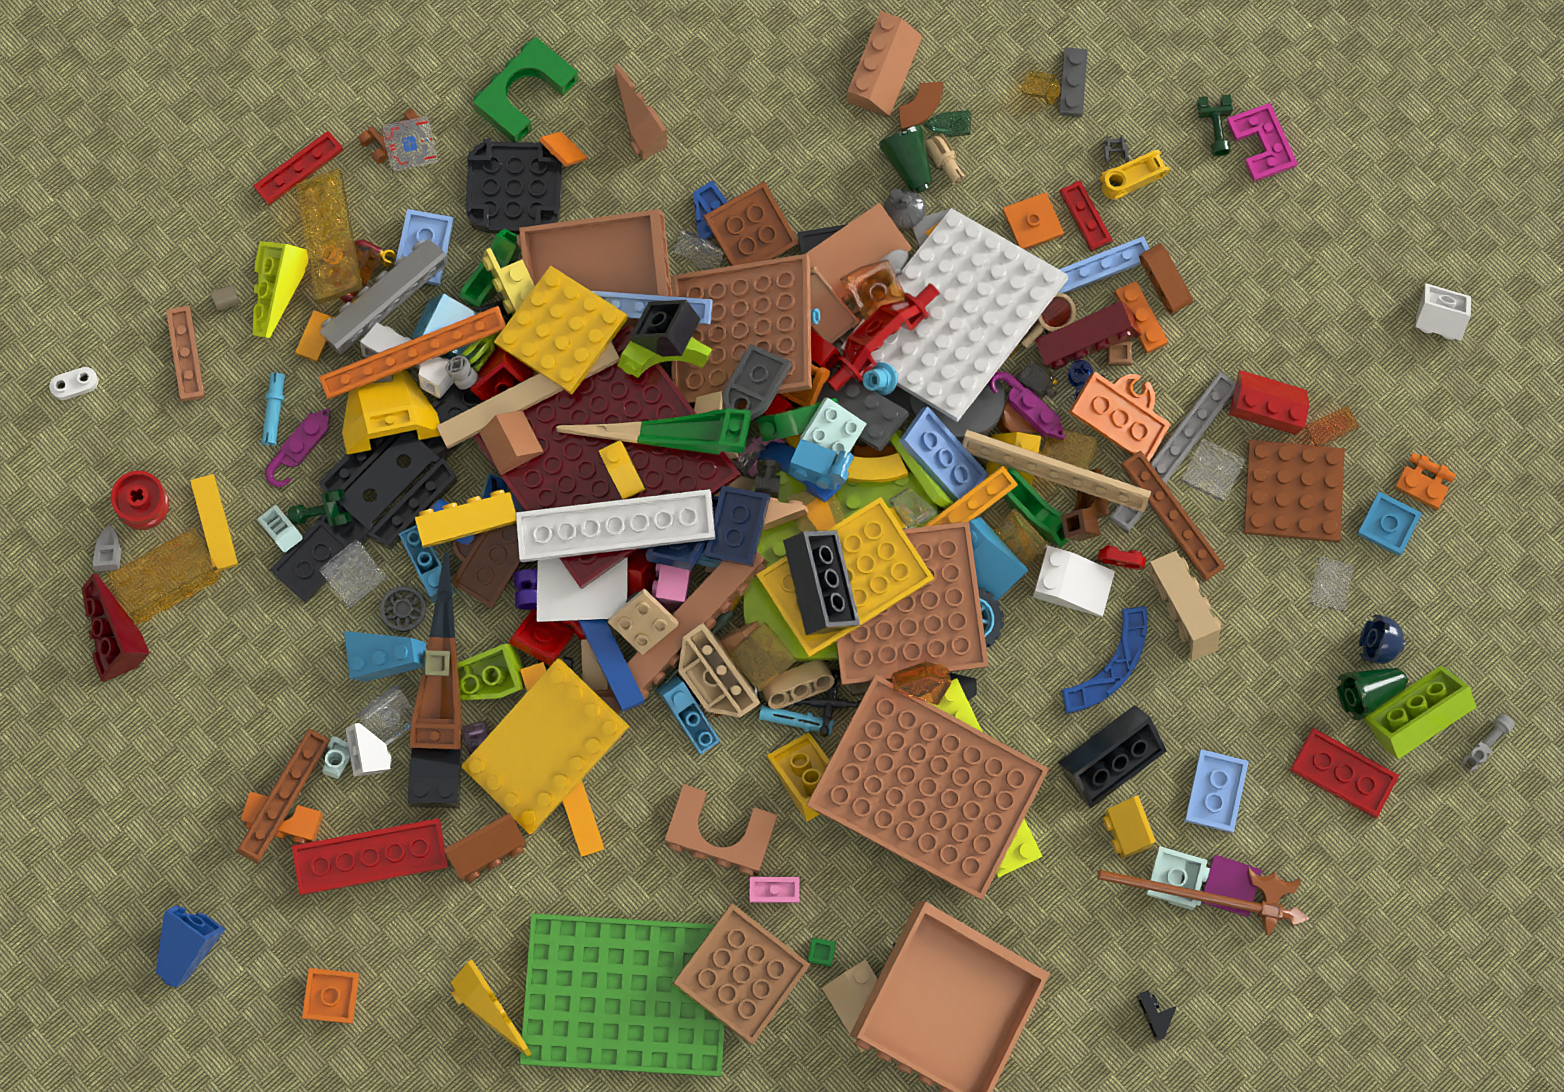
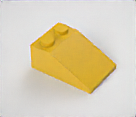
[767,732,830,821]

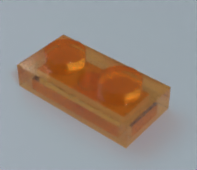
[1305,406,1359,447]

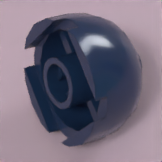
[1359,614,1405,664]

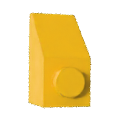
[599,440,645,500]

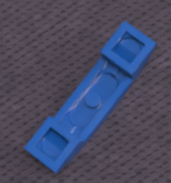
[754,441,841,503]

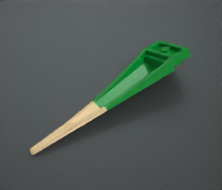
[556,408,751,455]

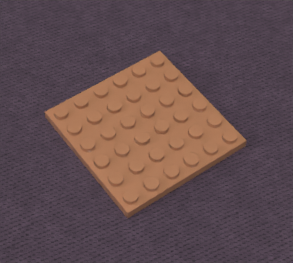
[672,254,812,407]
[836,521,989,685]

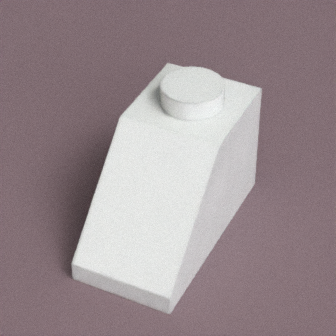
[346,723,391,777]

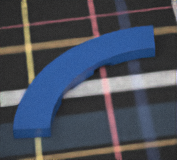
[1061,606,1147,714]

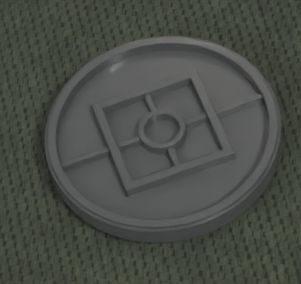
[909,380,1005,441]

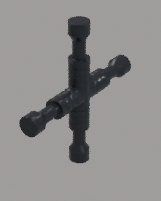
[794,670,861,737]

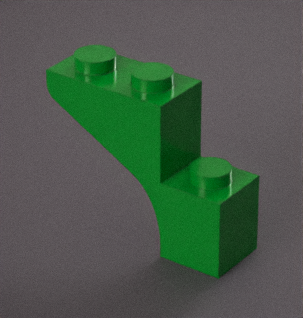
[459,228,521,307]
[1003,467,1069,548]

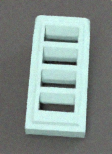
[257,505,303,552]

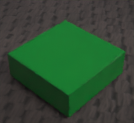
[807,937,836,968]

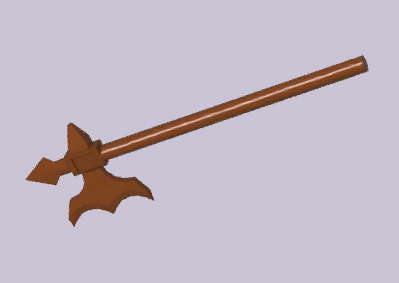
[1097,867,1310,935]

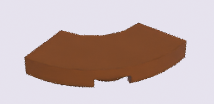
[898,82,943,131]

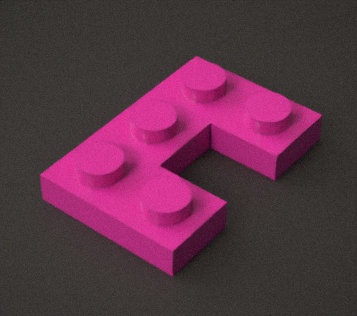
[1226,103,1298,182]

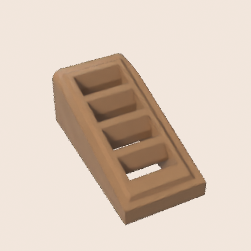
[718,621,760,655]

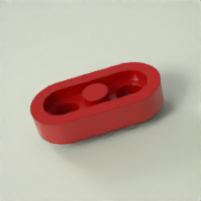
[1097,545,1146,570]

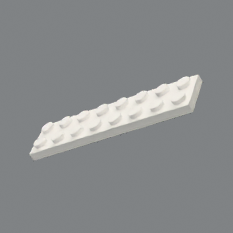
[516,489,715,562]

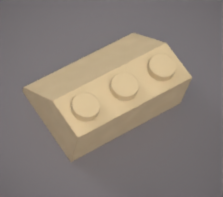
[822,959,878,1053]

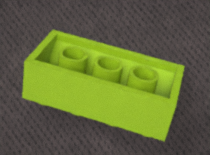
[1364,665,1477,759]

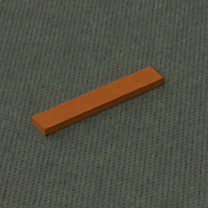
[1120,450,1226,581]
[236,728,330,864]

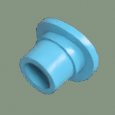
[863,362,898,396]

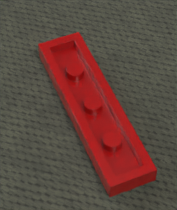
[253,130,344,206]

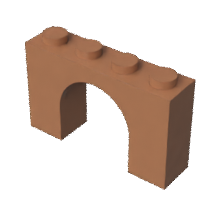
[665,784,778,876]

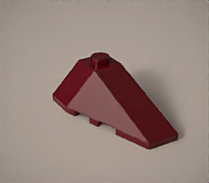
[82,573,149,682]

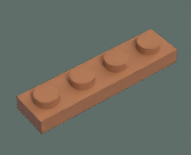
[166,305,205,402]

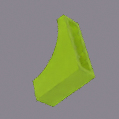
[617,337,712,378]

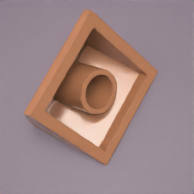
[480,410,544,475]

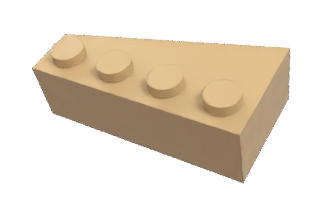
[1149,551,1222,662]

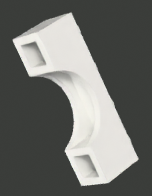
[360,323,454,399]

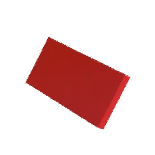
[1289,728,1400,819]

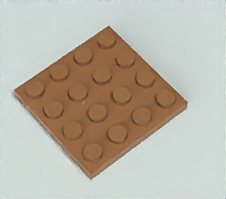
[672,903,811,1045]

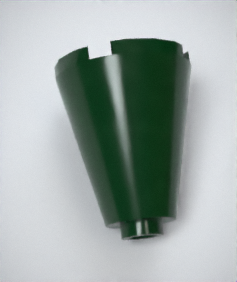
[878,125,932,193]
[1337,668,1408,720]

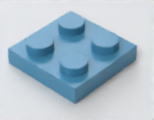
[1357,491,1422,556]

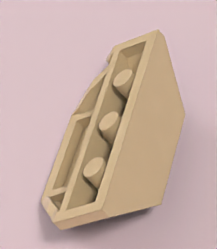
[678,623,760,718]

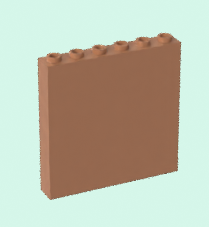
[517,209,672,370]
[849,901,1050,1092]

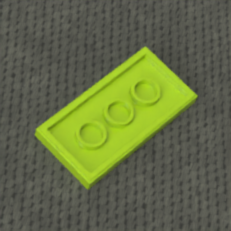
[890,429,954,509]

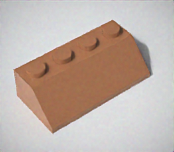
[846,11,922,118]

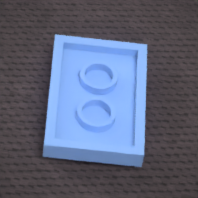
[394,209,454,286]
[1184,749,1249,833]

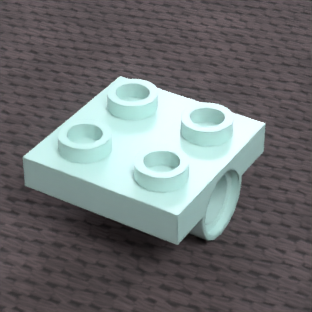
[799,397,866,460]

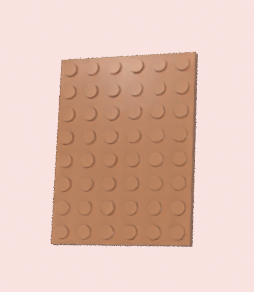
[806,674,1049,900]

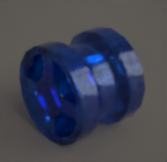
[1068,360,1093,388]

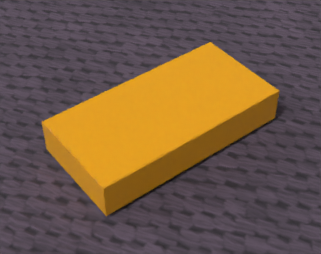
[295,310,334,363]

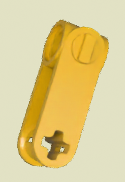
[1100,150,1170,200]

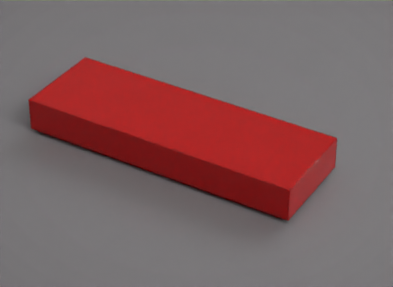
[1059,180,1113,252]

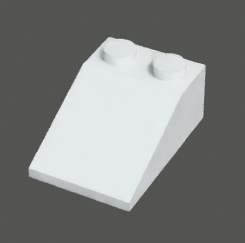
[1032,546,1115,617]

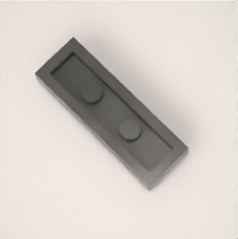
[1059,47,1088,117]

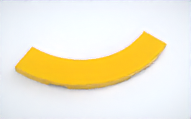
[785,433,908,483]

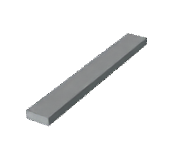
[1109,372,1236,533]

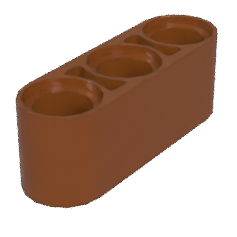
[1139,243,1193,314]

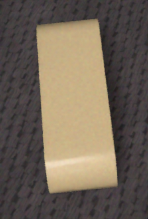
[761,660,834,709]

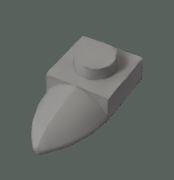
[93,526,121,572]

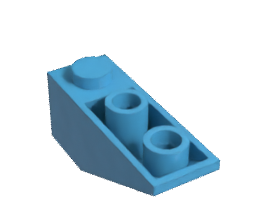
[399,525,455,604]
[656,676,720,755]

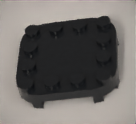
[465,138,562,234]

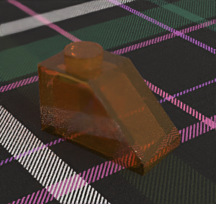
[891,661,951,705]

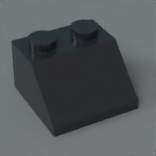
[629,300,701,357]

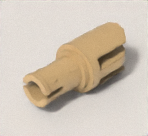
[925,133,965,185]

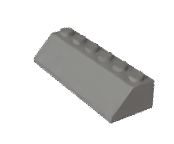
[320,239,448,356]

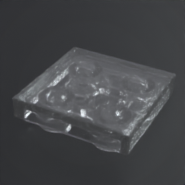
[319,540,387,608]

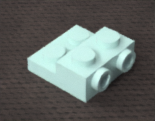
[1146,846,1210,910]

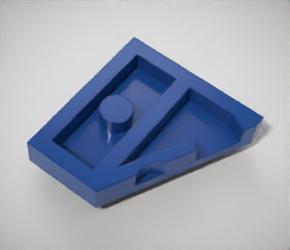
[693,180,727,244]

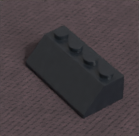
[783,530,860,635]
[1058,705,1167,809]

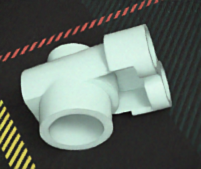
[322,736,350,779]

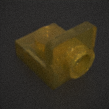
[1020,70,1061,105]

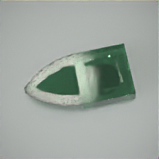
[924,110,972,137]

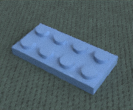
[899,406,988,503]

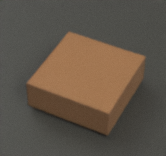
[1107,341,1132,366]

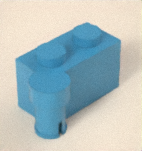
[789,439,854,491]

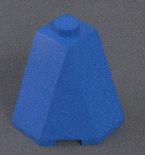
[156,905,226,988]

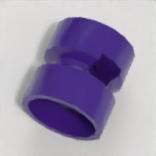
[514,569,538,610]

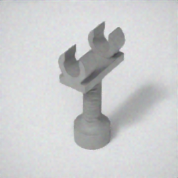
[1461,714,1515,772]

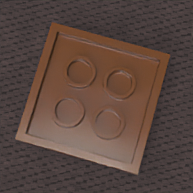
[703,181,799,266]

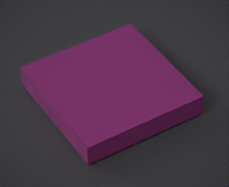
[1201,855,1262,918]

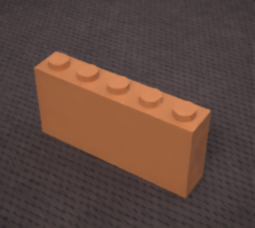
[806,202,912,303]

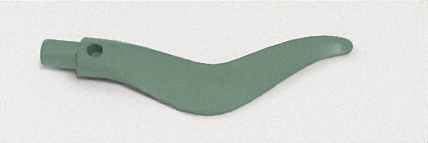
[655,610,735,693]

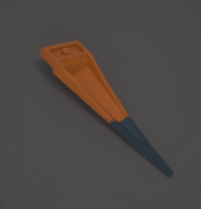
[410,552,462,749]

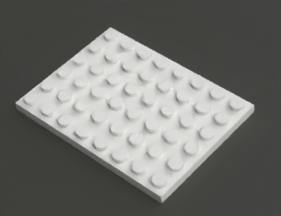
[840,208,1068,422]

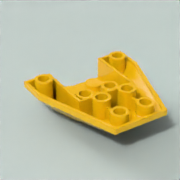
[342,369,441,455]

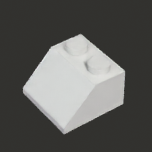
[1415,283,1471,340]

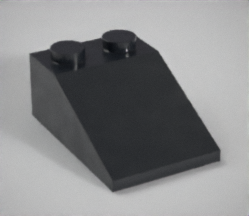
[408,734,462,808]

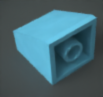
[410,293,478,363]

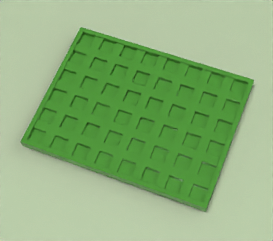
[520,913,725,1077]

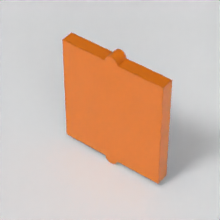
[539,131,588,167]

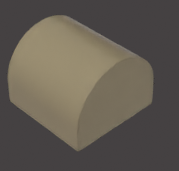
[211,284,241,312]

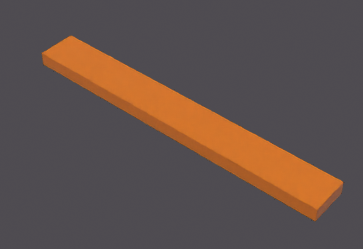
[319,306,506,400]

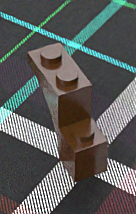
[1061,468,1110,542]

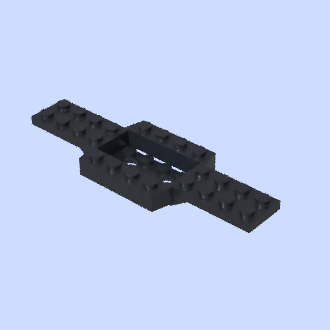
[270,365,484,604]

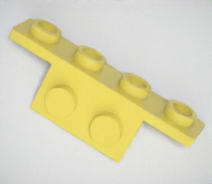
[482,248,535,316]

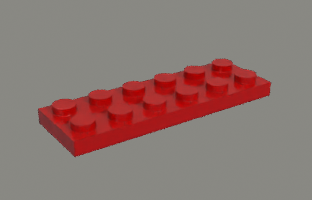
[292,818,449,896]

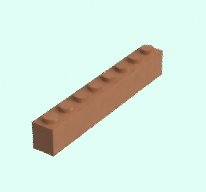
[627,551,769,700]

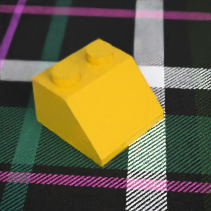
[1103,795,1156,859]

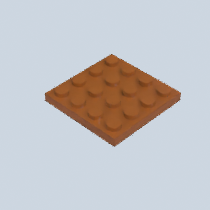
[1243,440,1345,543]

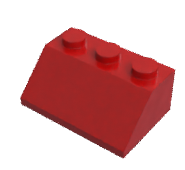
[1229,370,1310,435]

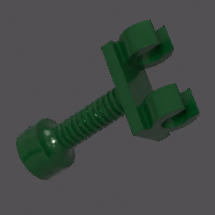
[1197,94,1233,156]
[288,489,351,526]

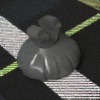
[883,189,926,230]

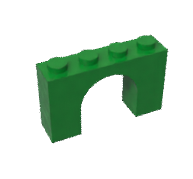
[473,37,578,142]

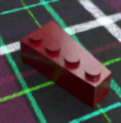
[1035,301,1142,370]

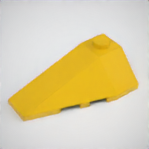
[451,959,532,1057]

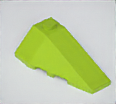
[419,643,523,700]

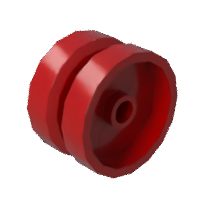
[111,471,169,530]

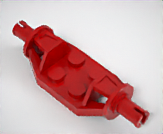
[826,283,940,392]

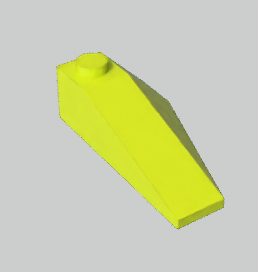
[253,241,309,338]

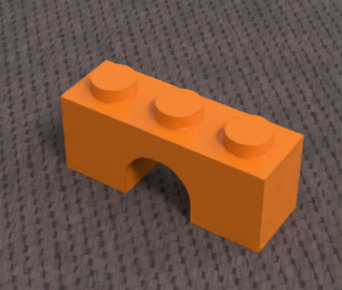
[241,792,324,844]

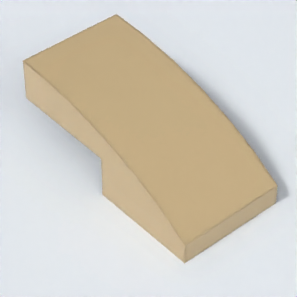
[581,639,608,691]

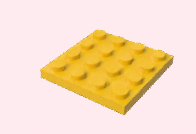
[494,266,629,394]

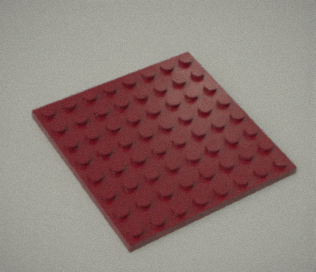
[473,324,741,589]

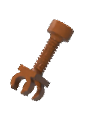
[357,108,421,164]

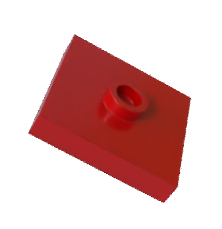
[509,609,574,666]

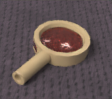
[1020,292,1076,349]

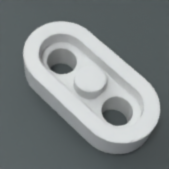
[49,367,98,400]

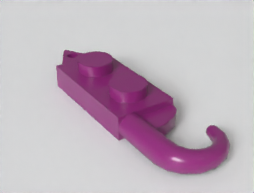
[989,371,1065,440]
[265,408,331,487]

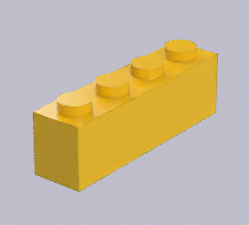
[415,490,517,548]

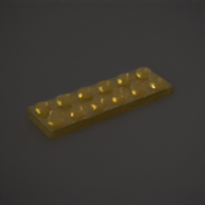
[296,168,363,305]

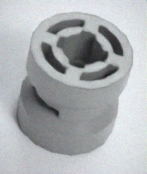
[445,355,478,389]

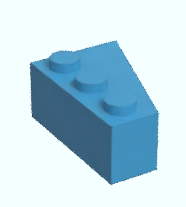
[344,631,427,682]

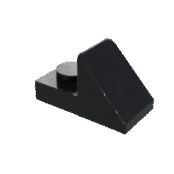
[1136,990,1177,1043]

